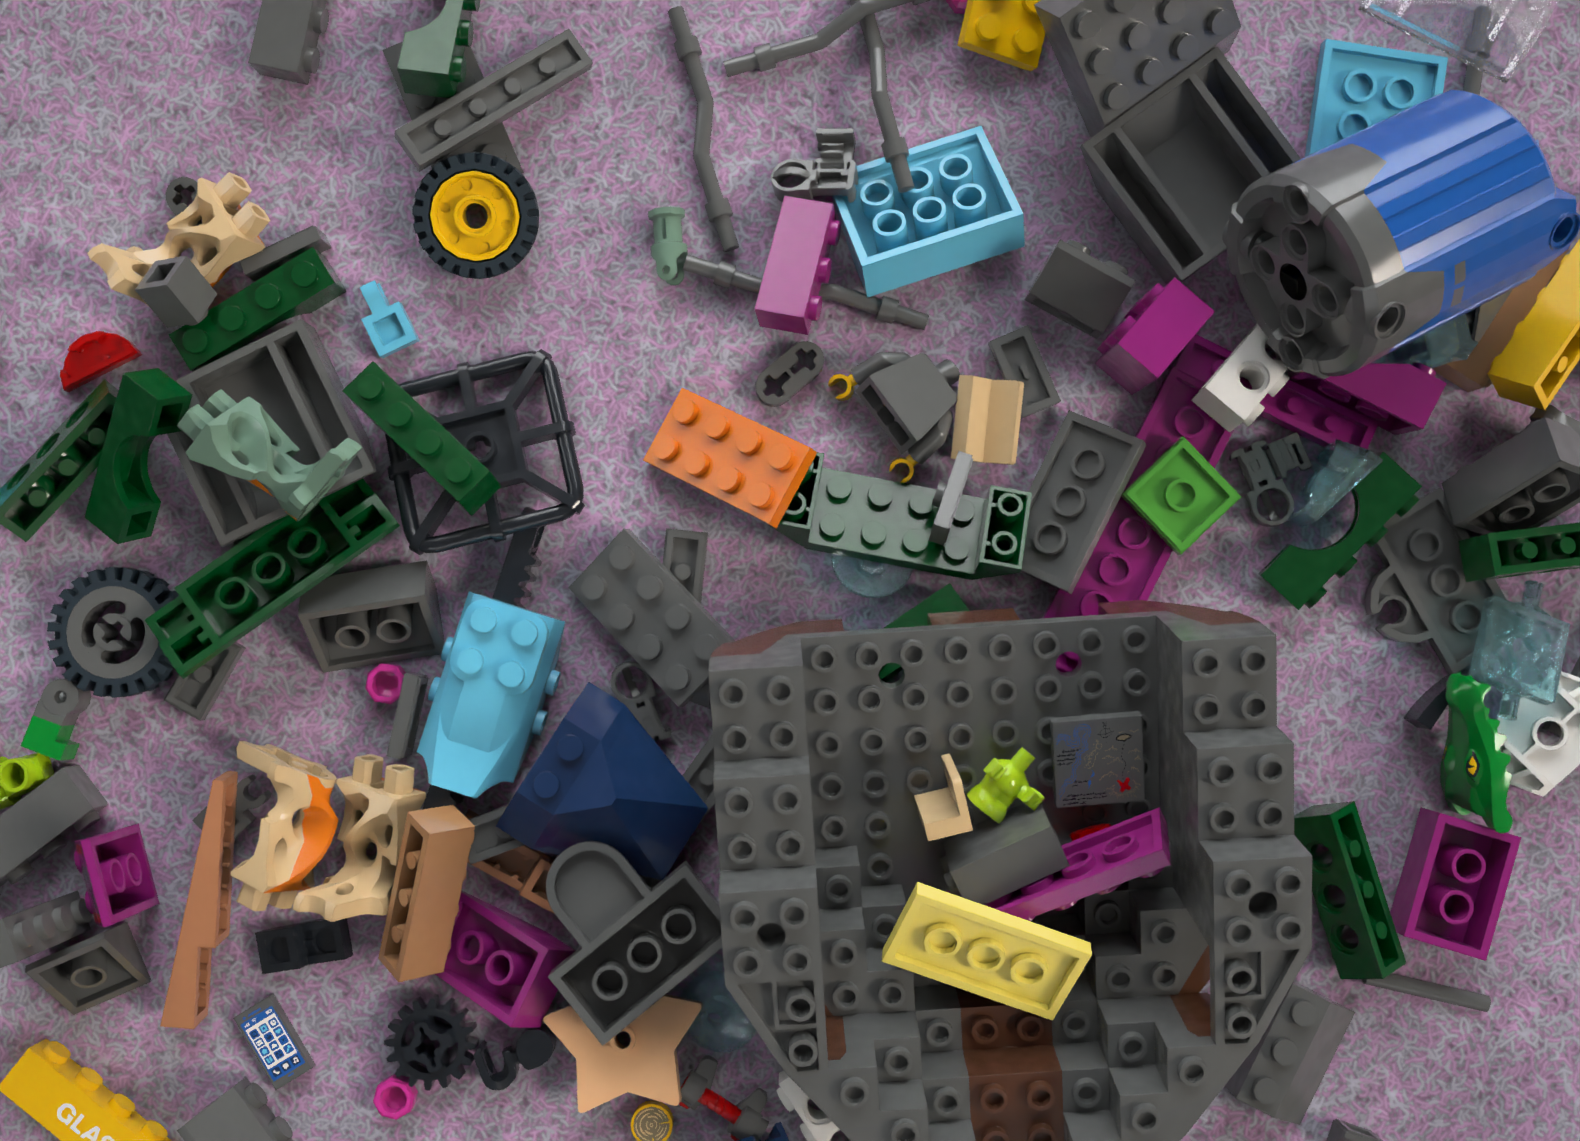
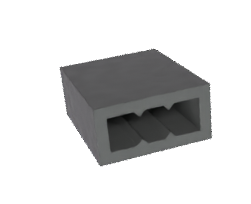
[940,803,1070,905]

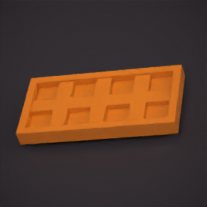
[643,388,817,529]

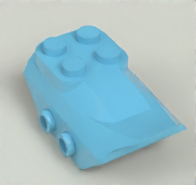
[417,591,565,798]

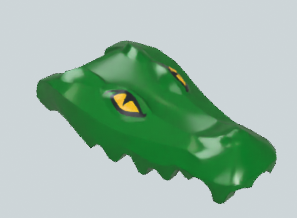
[1440,672,1513,833]

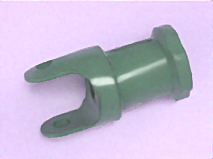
[648,207,688,286]

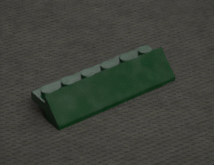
[145,478,400,679]

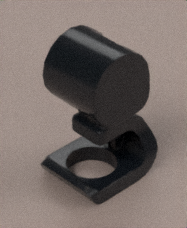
[473,1023,556,1090]

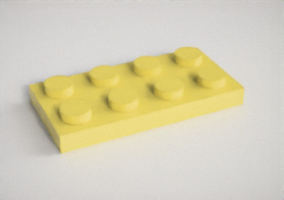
[882,882,1092,1021]

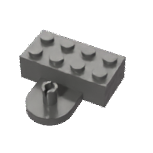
[546,841,722,1046]

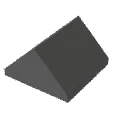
[25,922,151,1015]

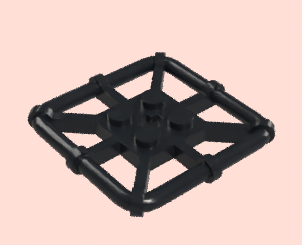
[385,349,585,555]

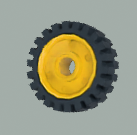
[412,152,539,279]

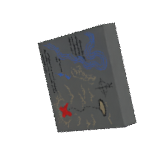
[1050,711,1145,808]

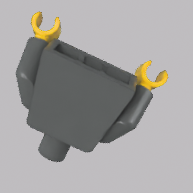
[828,352,960,483]

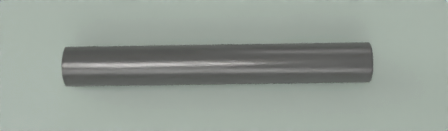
[1362,973,1491,1012]

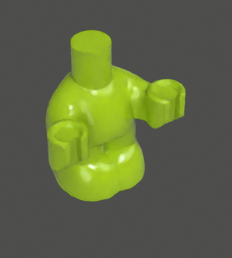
[966,747,1045,824]

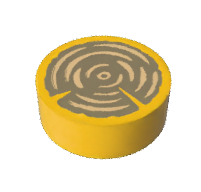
[631,1100,674,1141]

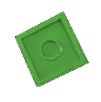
[1121,436,1241,555]

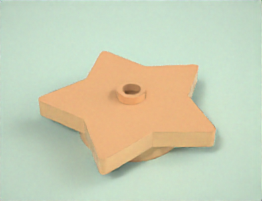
[543,994,704,1113]

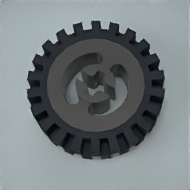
[47,567,179,698]

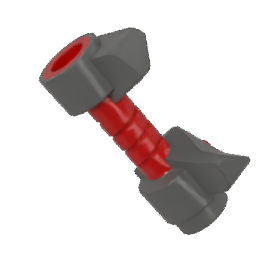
[679,1055,769,1141]

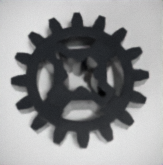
[384,994,479,1091]

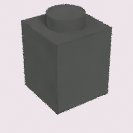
[135,256,217,328]

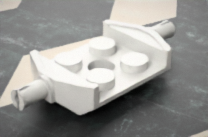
[1497,668,1580,796]

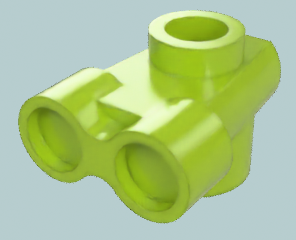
[0,753,55,810]

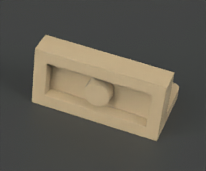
[951,375,1024,465]
[914,753,973,841]

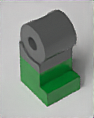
[21,679,91,761]

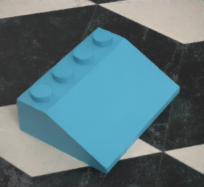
[831,126,1025,298]

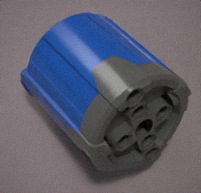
[1222,90,1580,379]

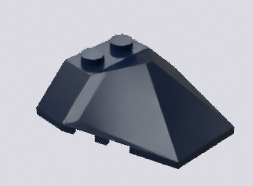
[496,682,708,880]

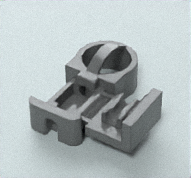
[771,128,859,203]
[1229,432,1312,527]
[610,661,672,741]

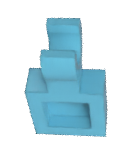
[360,280,420,358]

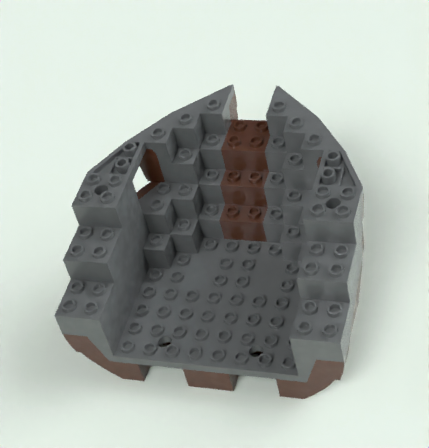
[708,600,1312,1141]

